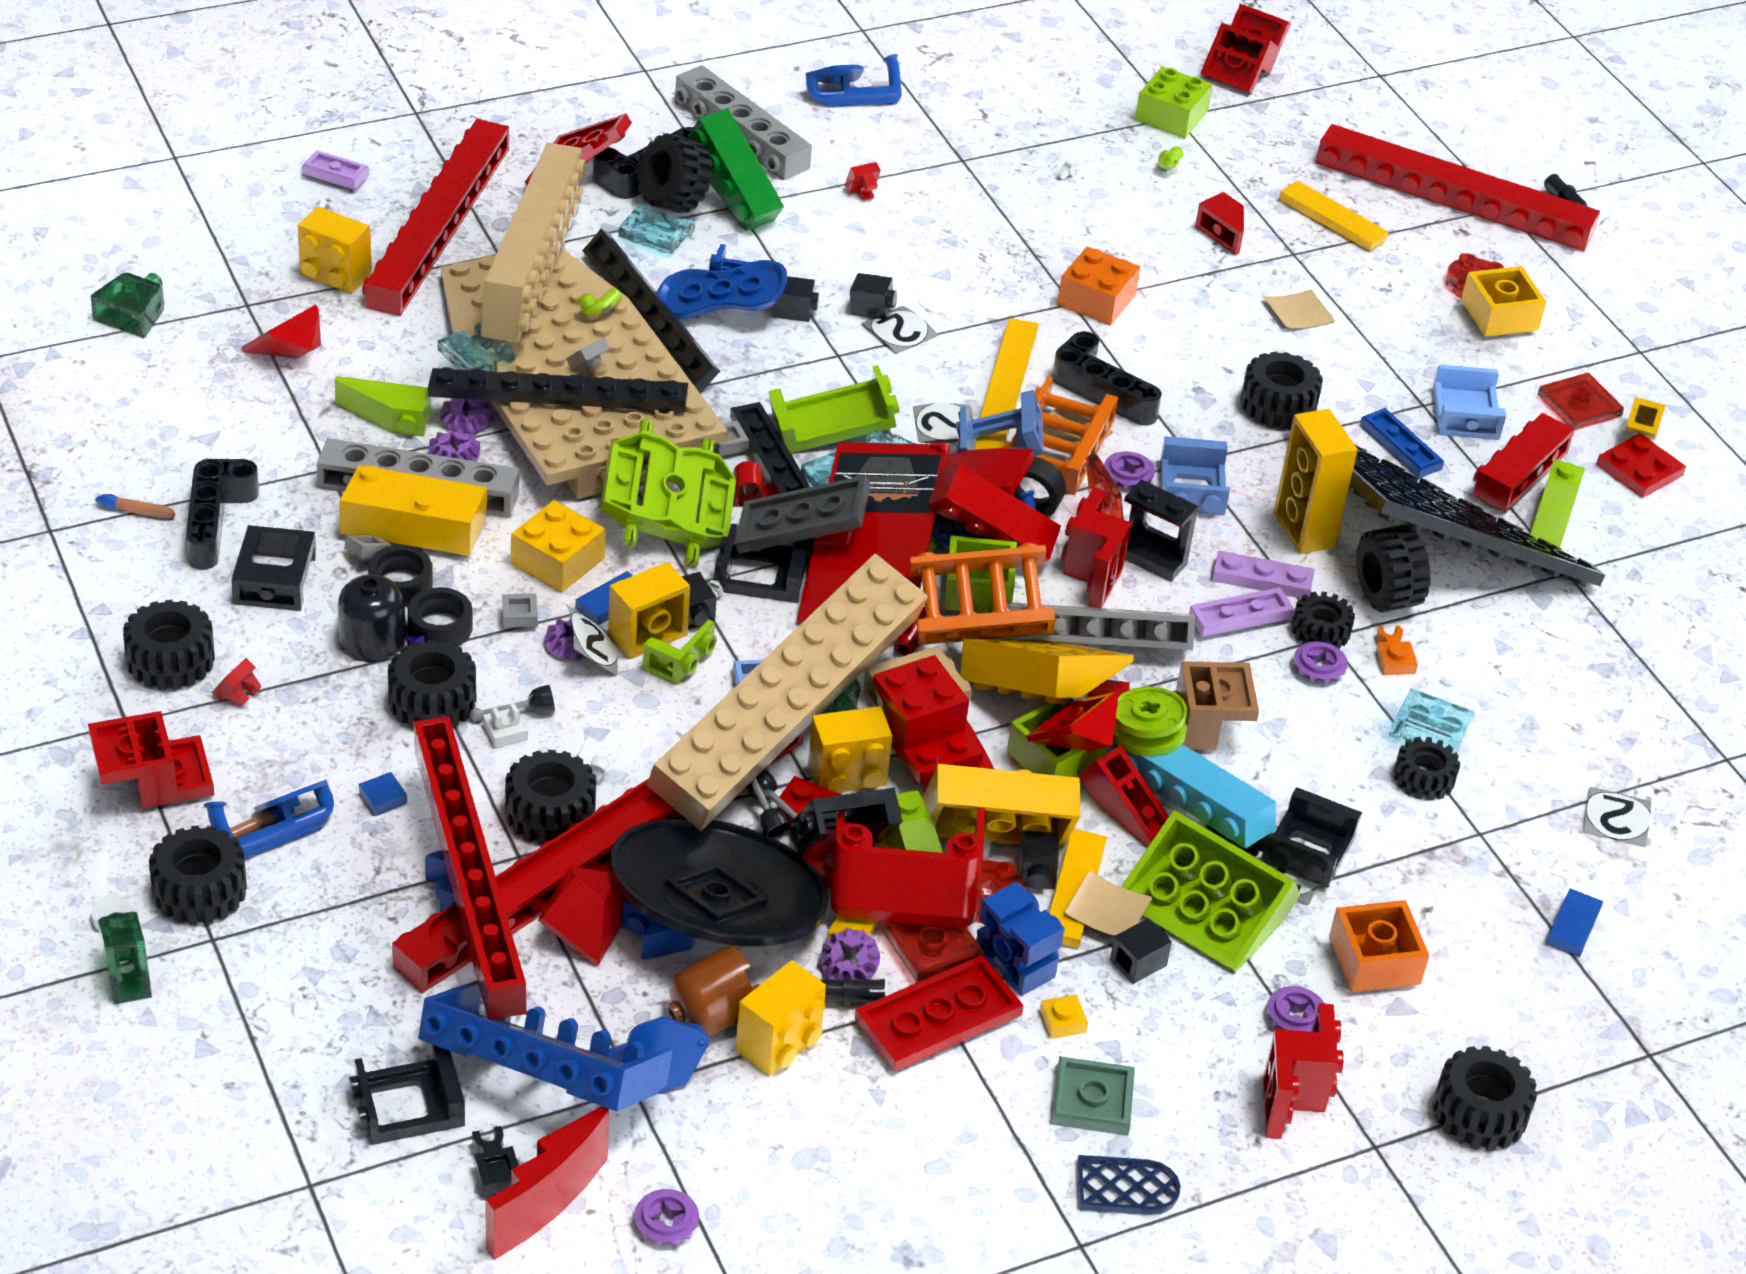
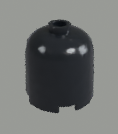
[337,574,407,663]

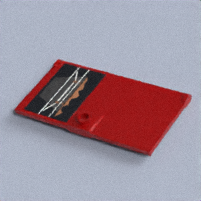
[797,442,950,629]

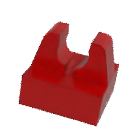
[845,162,881,201]
[212,658,261,707]

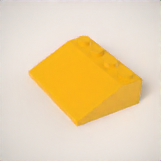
[960,639,1134,704]

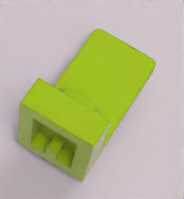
[643,619,717,685]

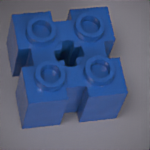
[975,881,1064,997]

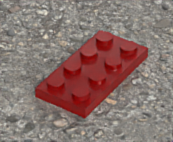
[854,955,1024,1071]

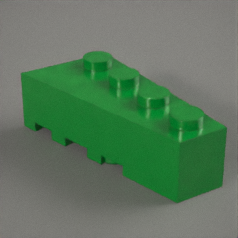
[687,108,785,231]

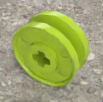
[1114,686,1187,757]

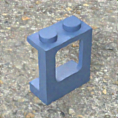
[956,390,1043,456]
[1160,436,1230,515]

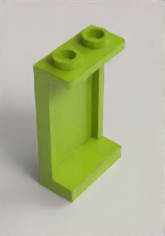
[768,365,900,453]

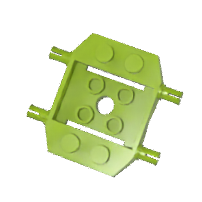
[600,419,736,566]

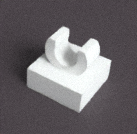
[483,703,528,749]
[577,736,610,785]

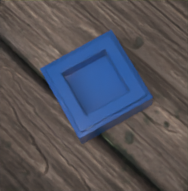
[358,772,407,816]

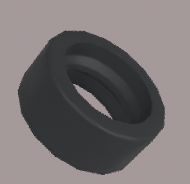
[1012,457,1066,517]
[368,545,433,607]
[407,587,473,646]

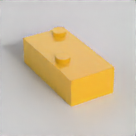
[1273,408,1358,554]
[339,465,487,556]
[923,764,1081,849]

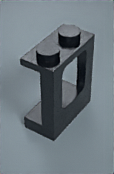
[1124,479,1198,582]
[714,523,809,603]
[231,525,317,611]
[790,787,903,855]
[1261,787,1363,888]
[348,1044,465,1145]

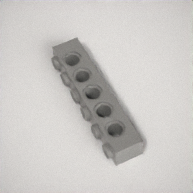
[675,65,812,180]
[317,438,519,518]
[989,601,1196,650]

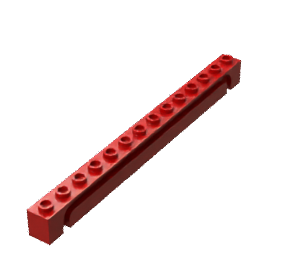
[392,730,804,994]

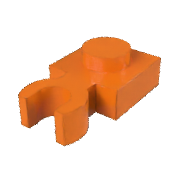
[1376,625,1418,675]

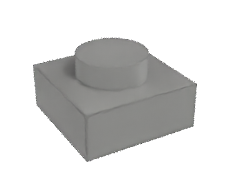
[566,338,610,370]
[714,421,749,456]
[344,535,392,562]
[502,594,538,628]

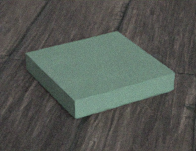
[1052,1056,1135,1136]

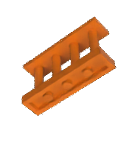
[1003,376,1118,495]
[910,543,1055,645]

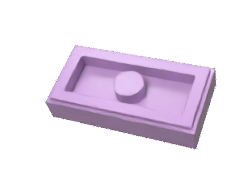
[302,150,369,190]

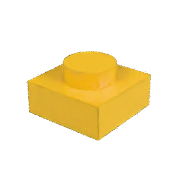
[1039,994,1088,1039]

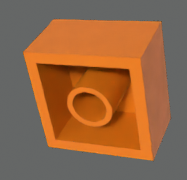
[1057,246,1141,326]
[1329,900,1430,992]

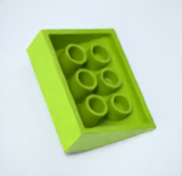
[1121,810,1300,973]

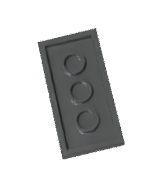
[734,475,870,553]

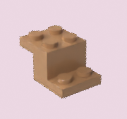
[1172,661,1259,750]

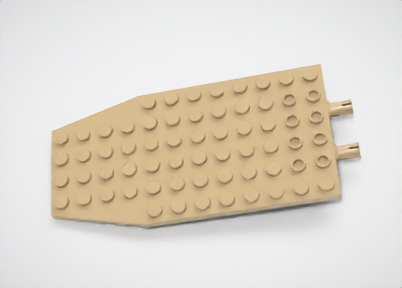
[441,248,728,499]

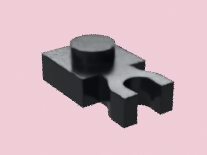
[472,1126,519,1196]

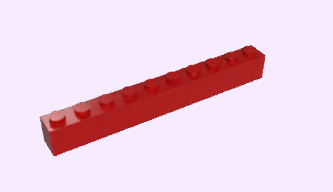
[362,119,509,317]
[1316,123,1600,252]
[413,716,527,1020]

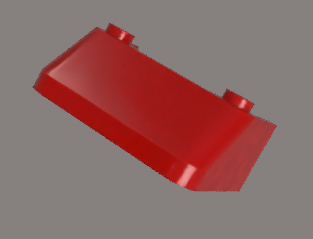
[830,807,985,928]

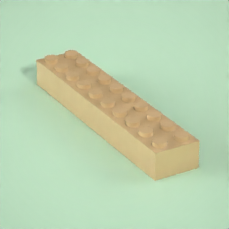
[481,143,586,343]
[647,553,928,831]

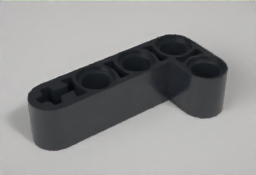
[593,127,693,199]
[1052,331,1162,426]
[186,459,259,570]

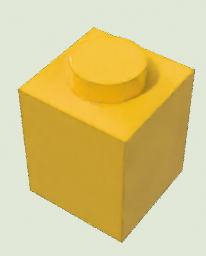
[1625,397,1666,439]

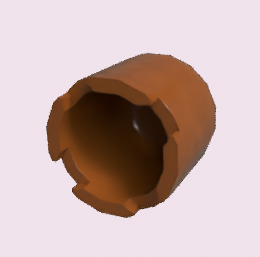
[667,945,759,1036]

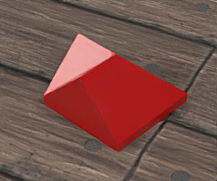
[241,304,321,359]
[1026,692,1118,751]
[538,866,625,966]

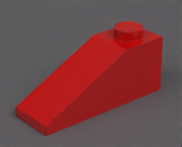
[1078,745,1169,848]

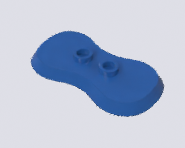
[657,260,787,320]

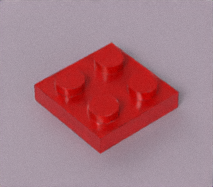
[1596,433,1687,498]

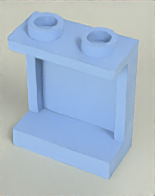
[1432,365,1506,440]

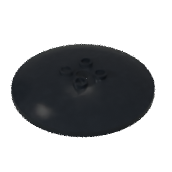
[609,817,829,946]

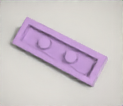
[1212,550,1315,598]
[1189,587,1294,637]

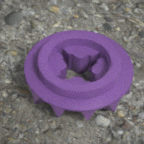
[440,398,492,433]
[428,429,480,461]
[1104,451,1155,490]
[545,617,585,660]
[1294,641,1348,685]
[820,927,880,980]
[1267,986,1324,1032]
[634,1189,699,1247]

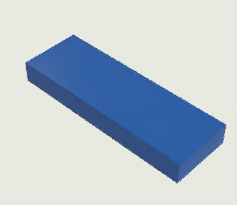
[1360,408,1444,479]

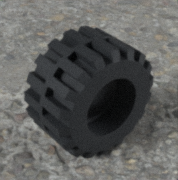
[637,133,712,213]
[1240,351,1323,429]
[1356,524,1431,612]
[123,599,215,690]
[387,640,477,729]
[505,749,596,844]
[149,825,247,925]
[1432,1046,1537,1151]

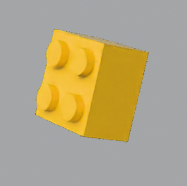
[297,206,372,294]
[1461,266,1546,337]
[511,500,606,593]
[608,562,690,659]
[808,706,892,793]
[736,960,826,1077]

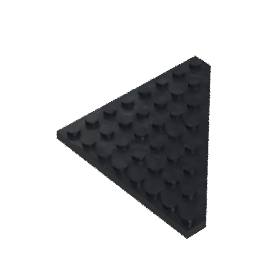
[1288,417,1605,586]

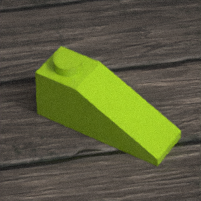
[334,376,431,437]
[1530,459,1585,547]
[886,790,943,853]

